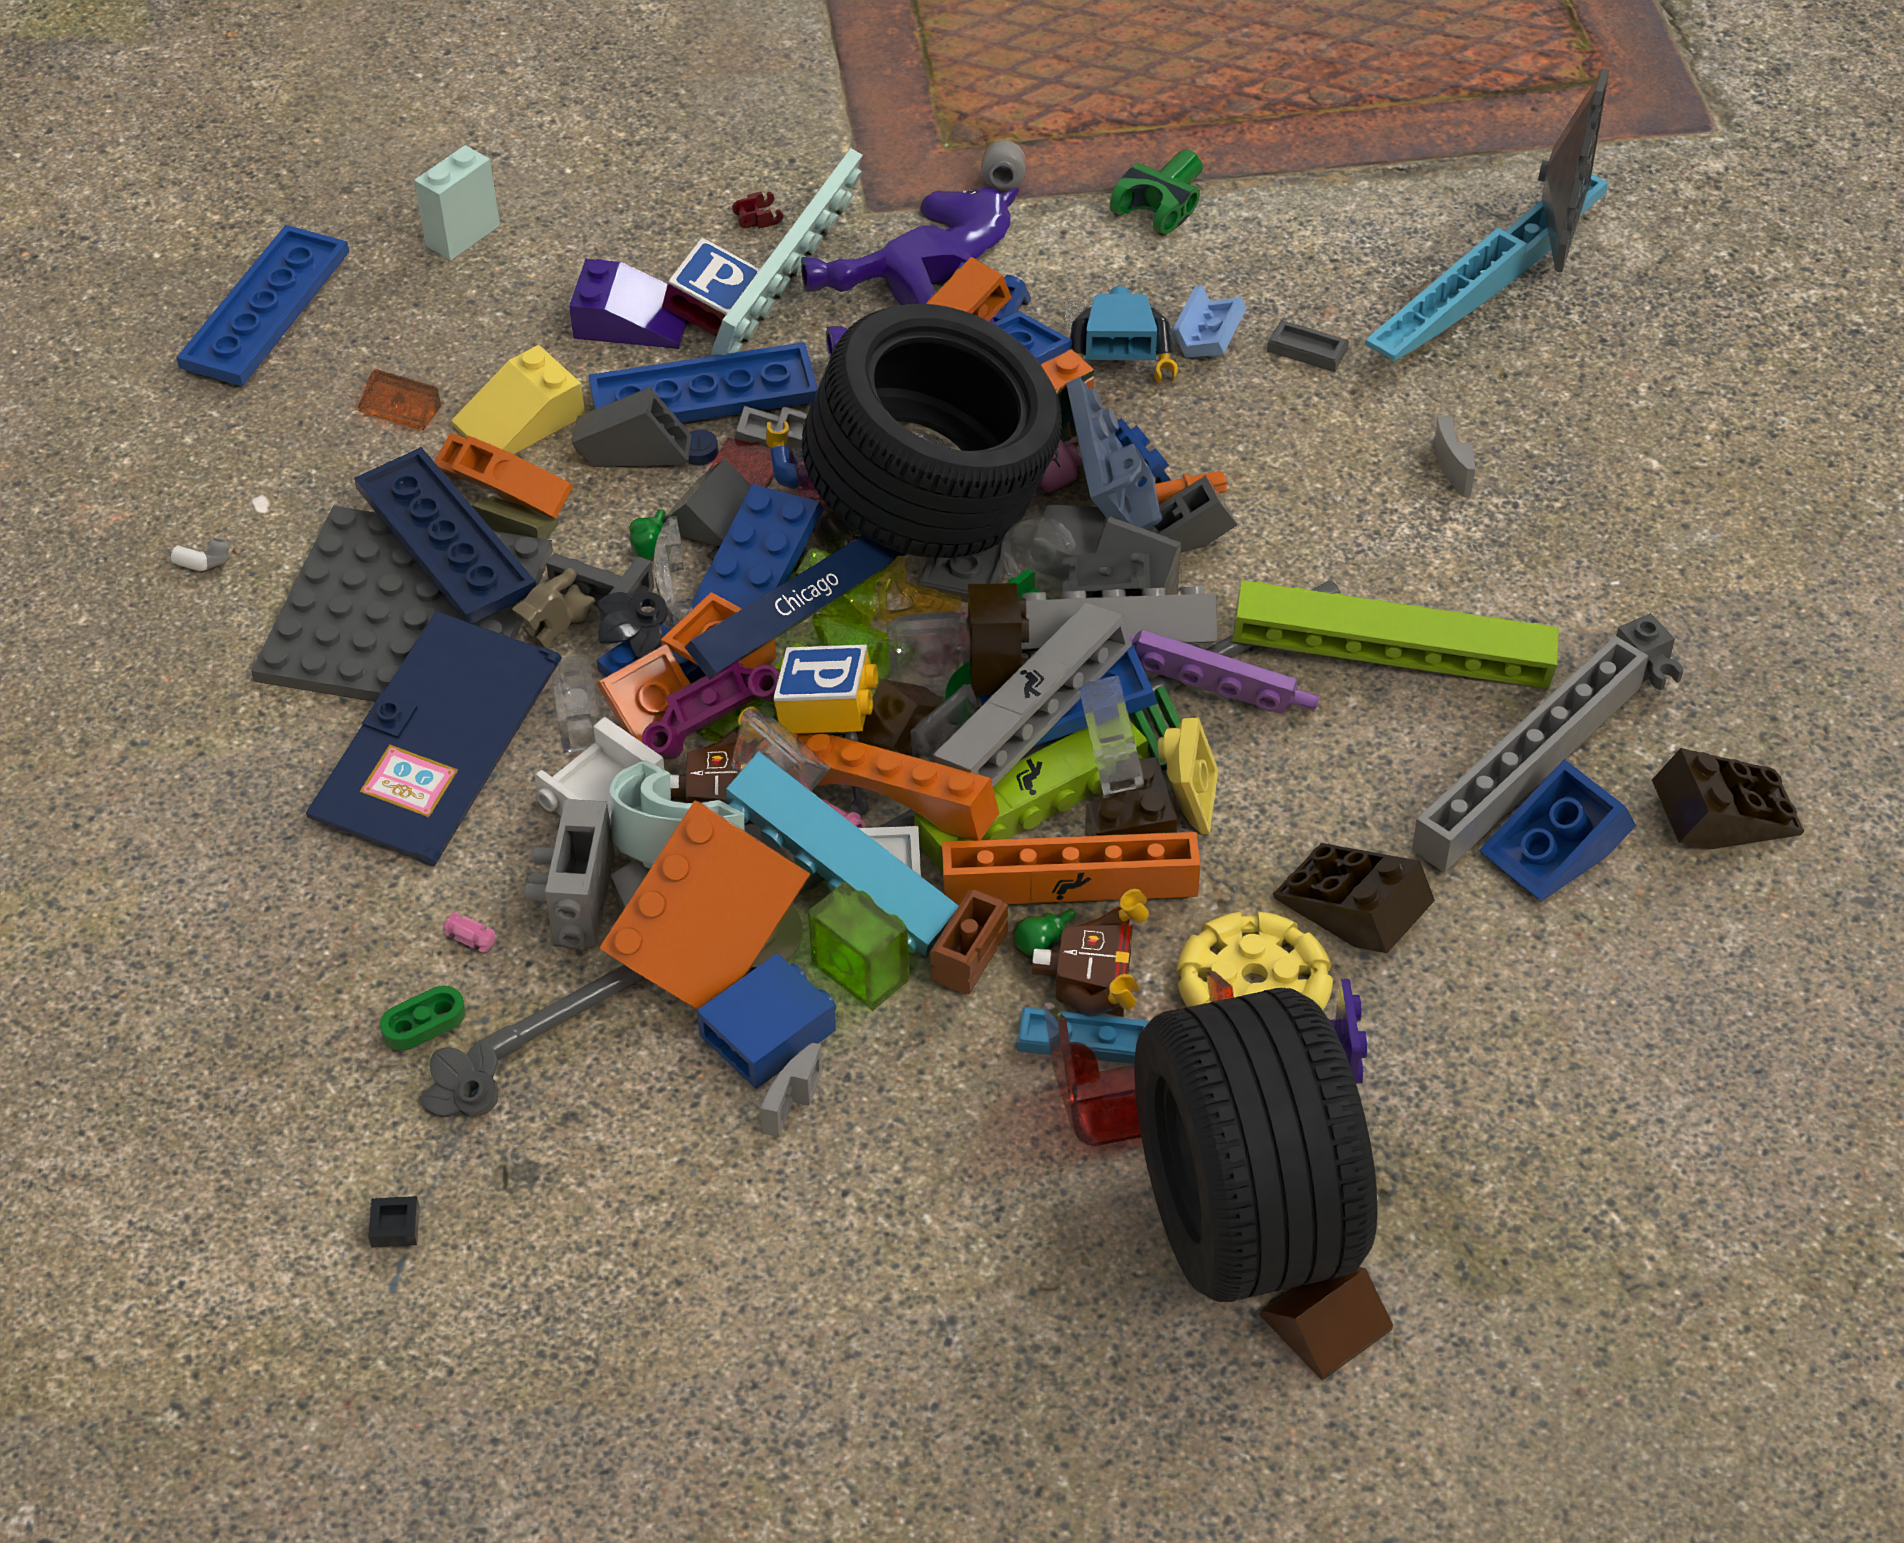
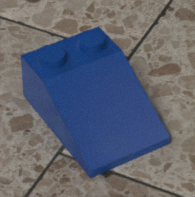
[1479,759,1636,902]

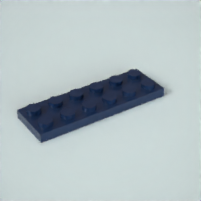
[354,447,536,624]

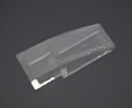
[1078,675,1144,796]

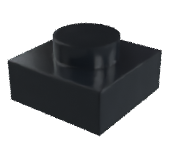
[368,1196,420,1248]

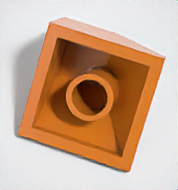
[661,592,776,669]

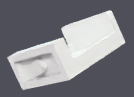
[534,717,664,826]

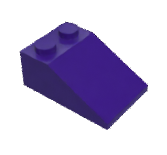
[569,259,688,349]

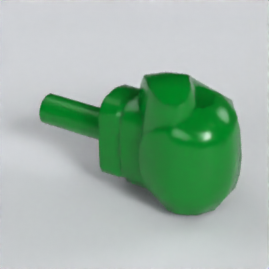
[629,509,666,562]
[1013,908,1076,958]

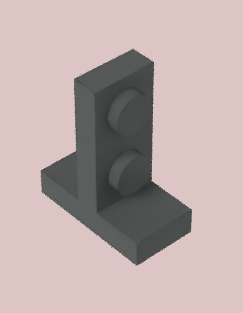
[546,553,654,621]

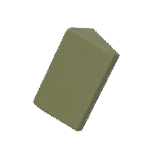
[472,496,559,539]

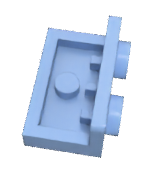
[1173,285,1247,358]

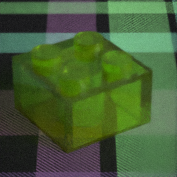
[808,881,909,1011]

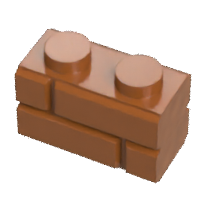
[930,889,1008,994]

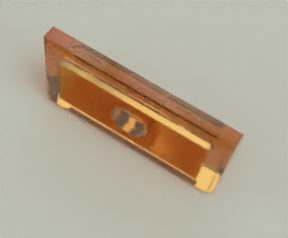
[358,369,441,430]

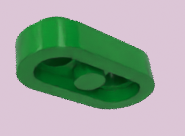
[380,986,466,1050]

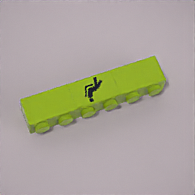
[914,715,1148,873]

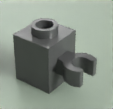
[1616,613,1683,690]

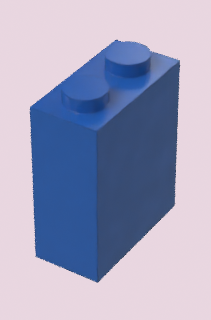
[697,953,836,1089]

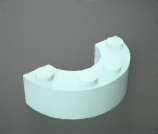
[610,760,744,868]

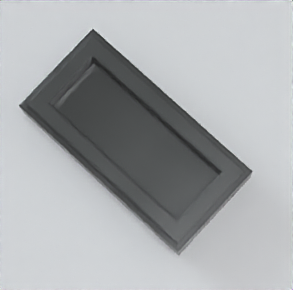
[1267,320,1349,372]

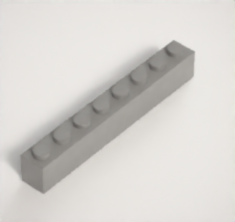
[1411,636,1648,873]

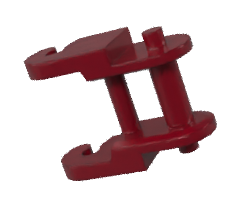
[732,192,783,229]

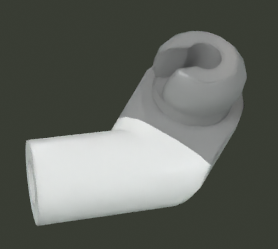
[171,538,230,572]

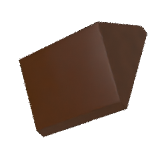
[1260,1267,1393,1381]

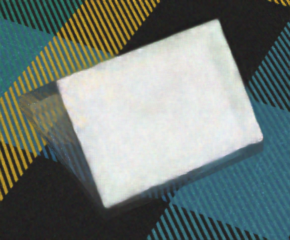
[731,709,831,792]

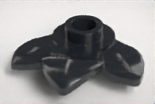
[597,592,668,659]

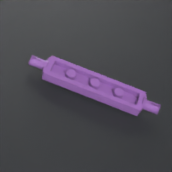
[1129,630,1319,714]

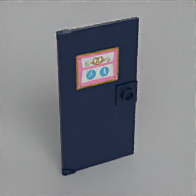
[306,611,562,866]

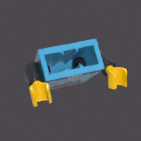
[1070,286,1178,384]

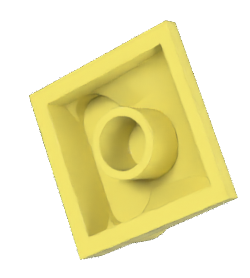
[1158,717,1219,835]

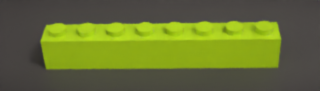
[1232,580,1559,689]

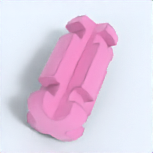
[443,912,496,953]

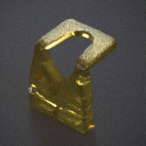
[875,555,962,643]

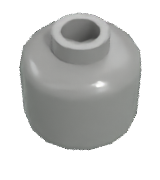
[981,140,1026,192]

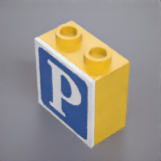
[774,644,878,734]

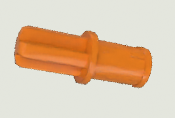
[1155,471,1227,505]

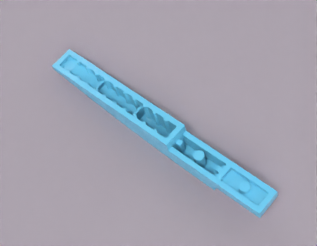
[1365,174,1608,361]

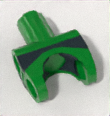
[1110,149,1203,234]

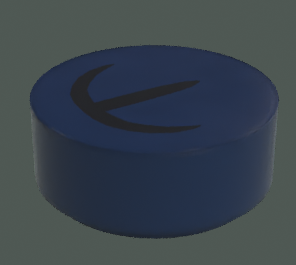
[688,430,719,465]

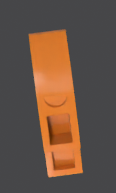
[434,432,574,519]

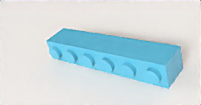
[726,751,959,956]

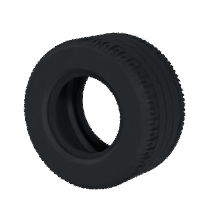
[802,304,1062,558]
[1134,988,1378,1302]

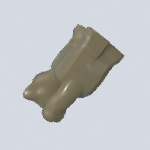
[512,568,595,649]

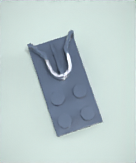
[1066,377,1162,529]

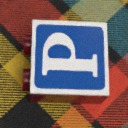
[661,238,760,337]

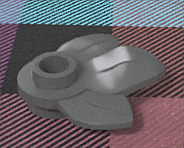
[419,1040,498,1117]

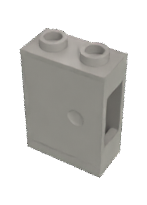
[524,799,615,948]

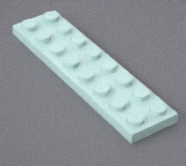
[710,148,863,356]

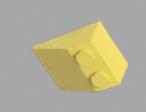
[451,345,585,455]

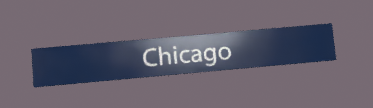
[685,536,908,680]

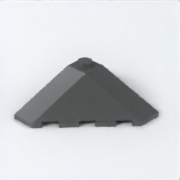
[1538,69,1610,272]

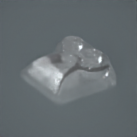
[887,612,970,699]

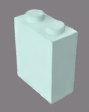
[414,145,500,261]

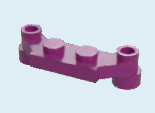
[642,662,780,759]

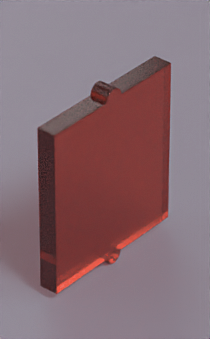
[709,437,774,488]

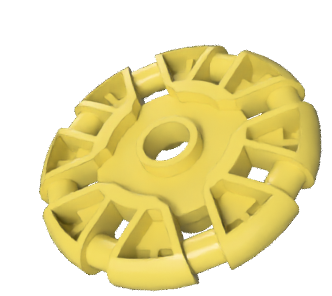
[1176,911,1333,1010]

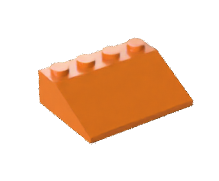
[599,801,811,1009]

